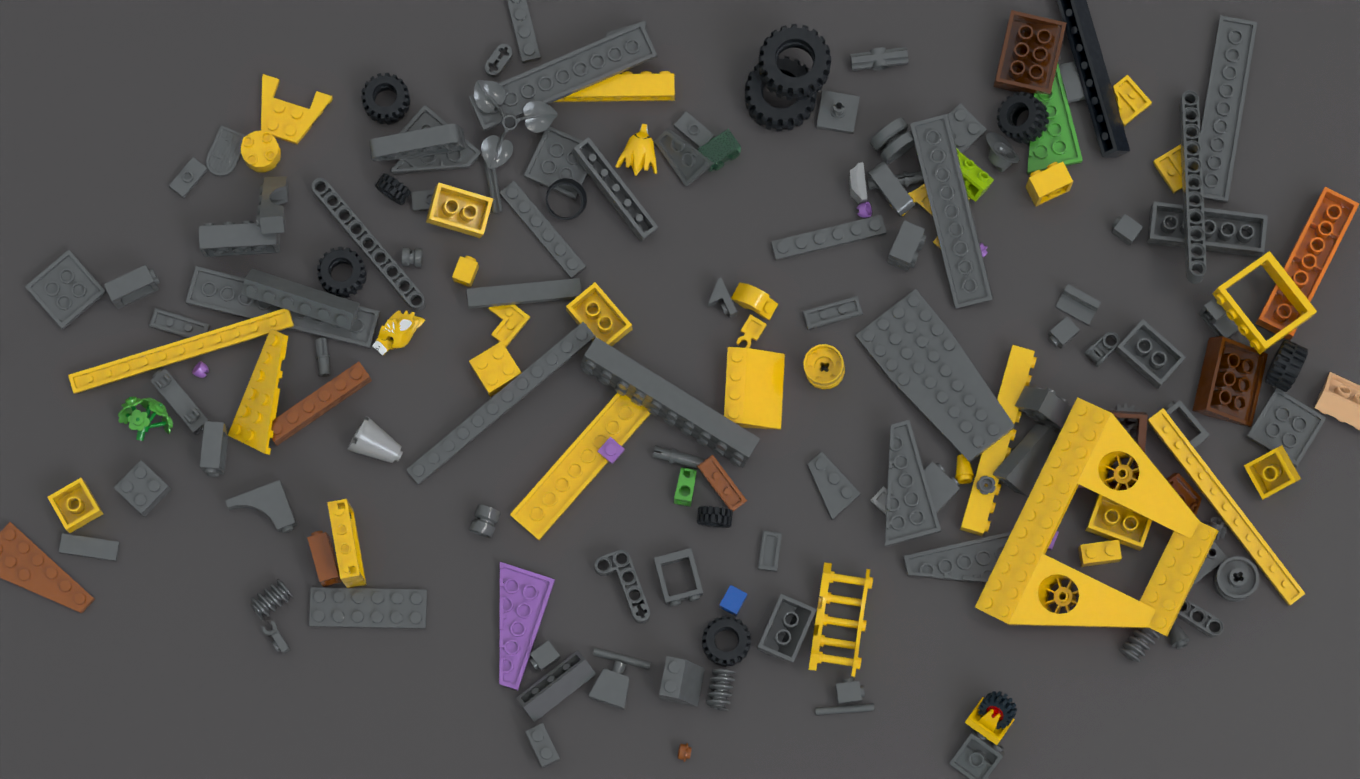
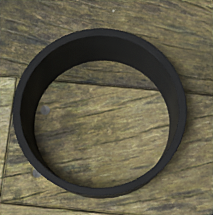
[546,178,587,220]

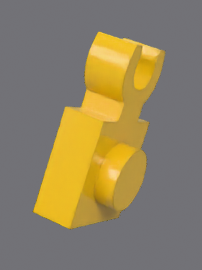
[737,314,767,348]

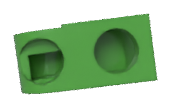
[674,467,697,507]

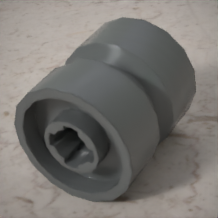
[469,504,501,538]

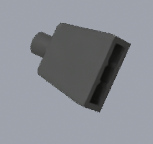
[589,661,630,710]

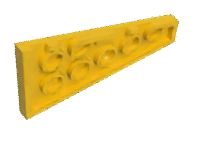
[228,329,288,455]

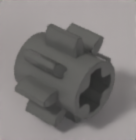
[1204,517,1228,541]

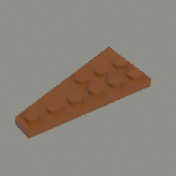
[0,522,95,613]

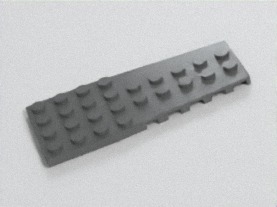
[855,289,1015,462]

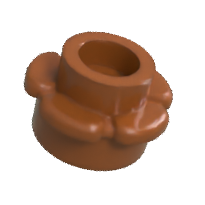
[678,743,692,762]

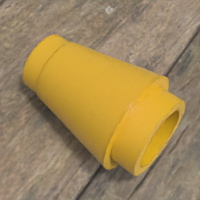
[955,454,974,484]

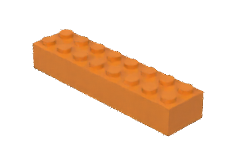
[1255,187,1359,340]

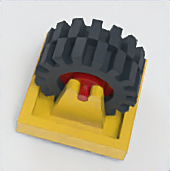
[965,691,1017,745]

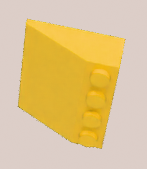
[724,347,785,430]

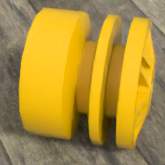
[803,344,845,390]

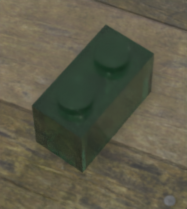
[697,129,741,172]

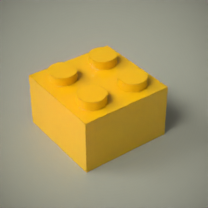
[1026,162,1073,207]
[469,341,521,397]
[1244,445,1301,500]
[47,478,103,533]

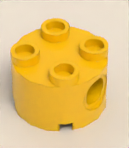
[241,131,281,173]

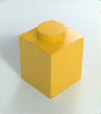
[452,256,479,288]

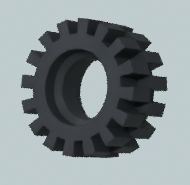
[375,173,411,205]
[697,506,733,528]

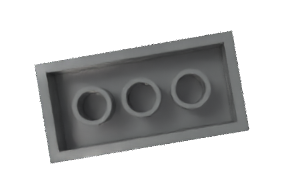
[199,221,281,257]

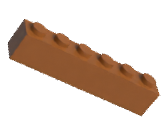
[271,361,372,446]

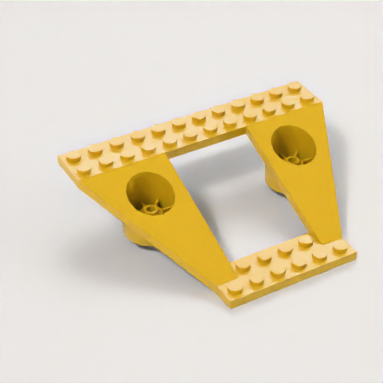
[975,397,1219,636]

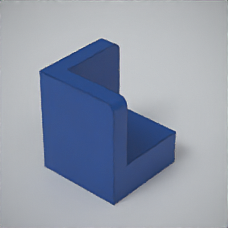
[719,585,748,616]

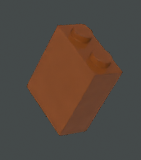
[307,531,342,587]

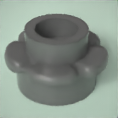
[976,476,995,495]

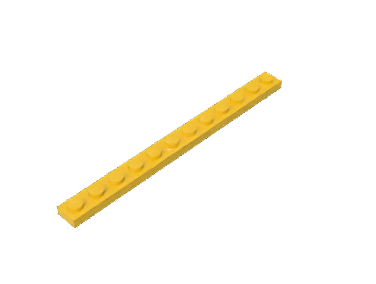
[68,309,294,394]
[1147,408,1305,606]

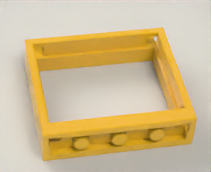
[1212,251,1317,354]
[327,499,366,588]

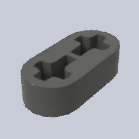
[485,44,513,78]

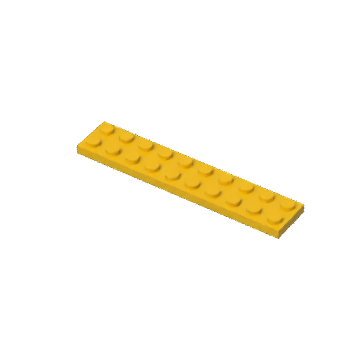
[510,393,651,540]

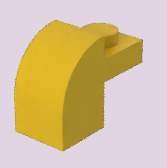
[731,282,778,320]

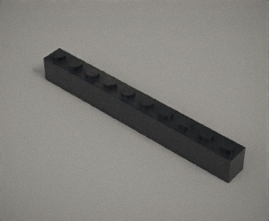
[1057,0,1130,158]

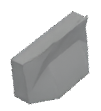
[849,162,867,204]

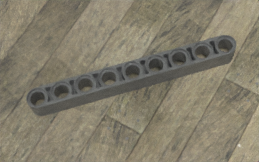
[312,178,426,312]

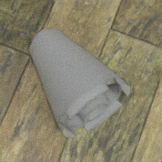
[347,416,403,463]

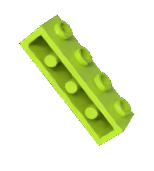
[917,148,994,202]

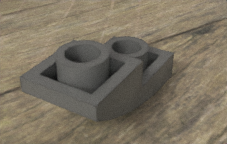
[1059,61,1085,103]

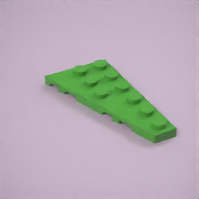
[1027,64,1083,174]

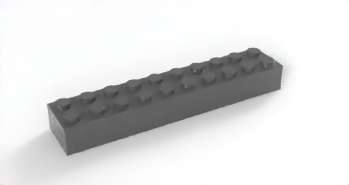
[580,337,760,468]

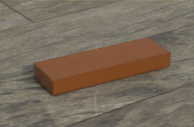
[697,455,747,511]

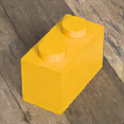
[1078,540,1122,567]

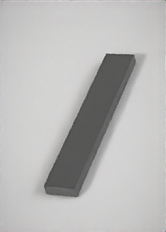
[466,278,582,309]

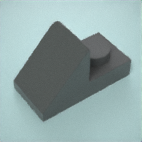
[708,278,737,319]

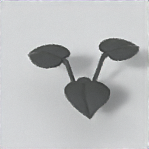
[474,80,558,169]

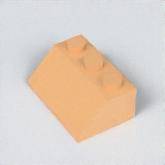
[1315,372,1360,430]

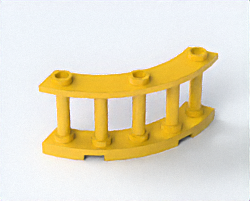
[808,562,873,677]

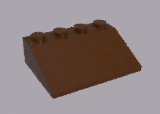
[993,10,1066,95]
[1192,336,1268,427]

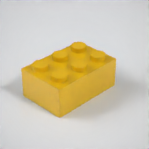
[426,183,493,238]
[566,282,633,346]
[1085,494,1152,551]

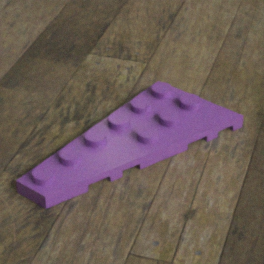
[499,562,555,690]

